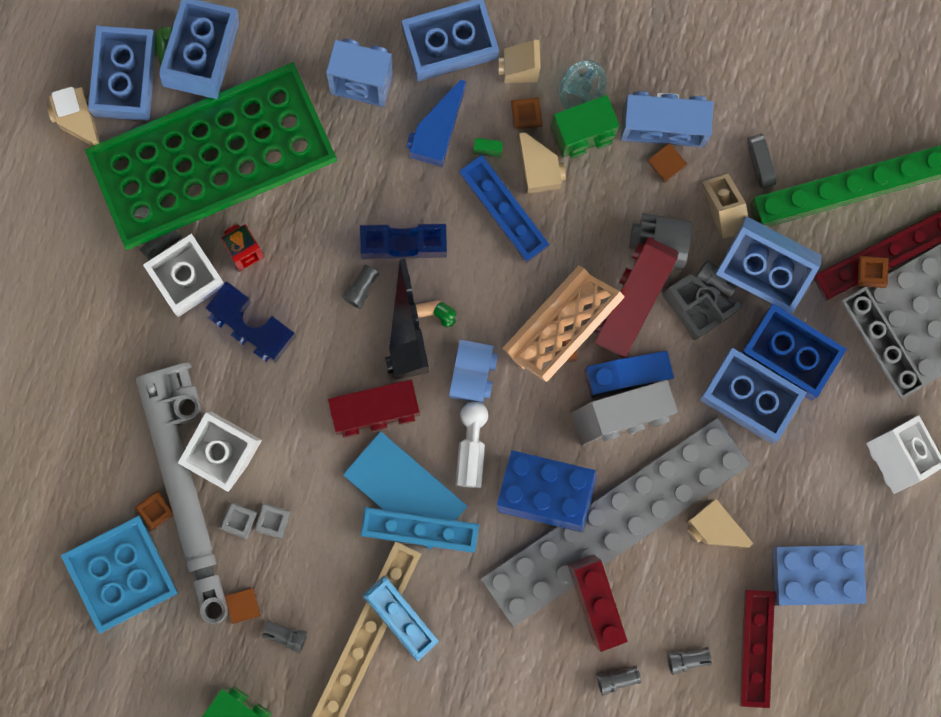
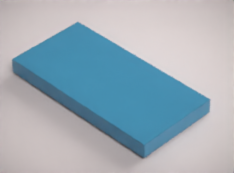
[343,432,468,550]

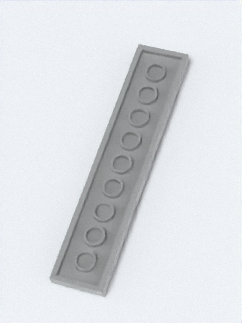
[481,418,750,627]

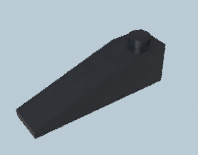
[385,258,429,380]

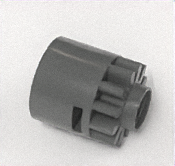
[629,213,692,269]

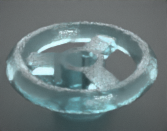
[559,60,607,109]

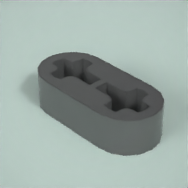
[747,134,776,188]

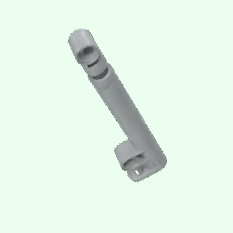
[135,363,229,624]

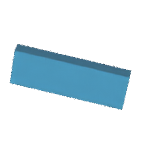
[362,576,439,661]

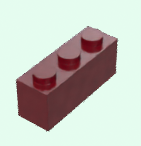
[328,379,420,438]
[567,555,628,652]

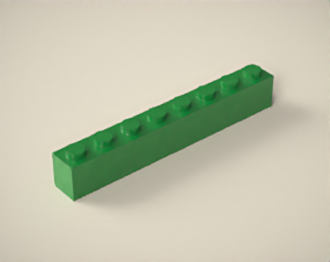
[750,145,941,227]

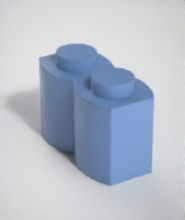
[449,340,498,404]

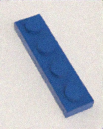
[459,155,550,263]

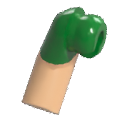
[416,300,456,327]

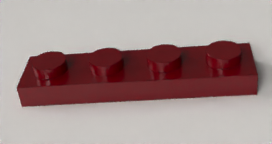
[739,590,775,708]

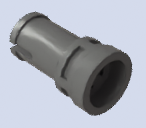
[139,230,182,260]
[696,259,738,298]
[342,265,380,309]
[262,620,308,654]
[667,647,712,675]
[596,665,641,696]

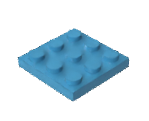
[61,516,179,634]

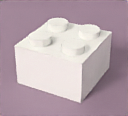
[143,233,226,317]

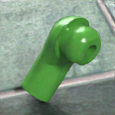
[156,26,172,66]

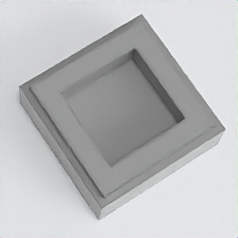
[220,502,258,540]
[254,503,291,539]

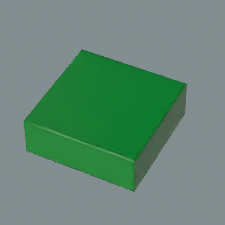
[473,138,503,158]

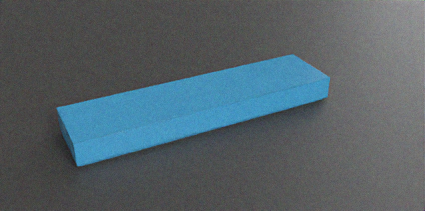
[360,507,479,553]

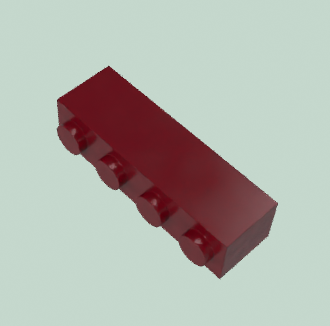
[594,237,679,358]

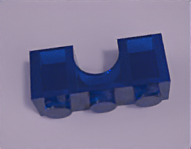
[360,223,447,259]
[205,281,296,363]

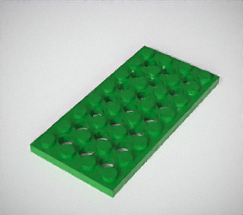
[85,62,337,251]

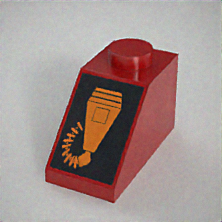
[221,224,264,272]

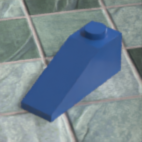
[406,80,466,167]
[584,351,674,398]

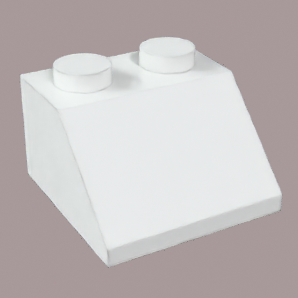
[178,412,262,492]
[866,415,941,494]

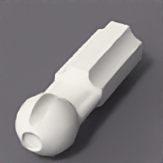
[455,401,488,488]

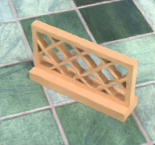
[502,265,624,382]

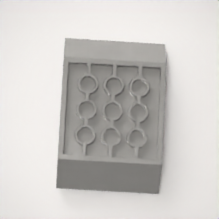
[841,244,941,400]

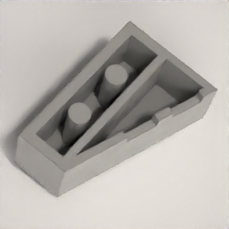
[571,380,678,445]

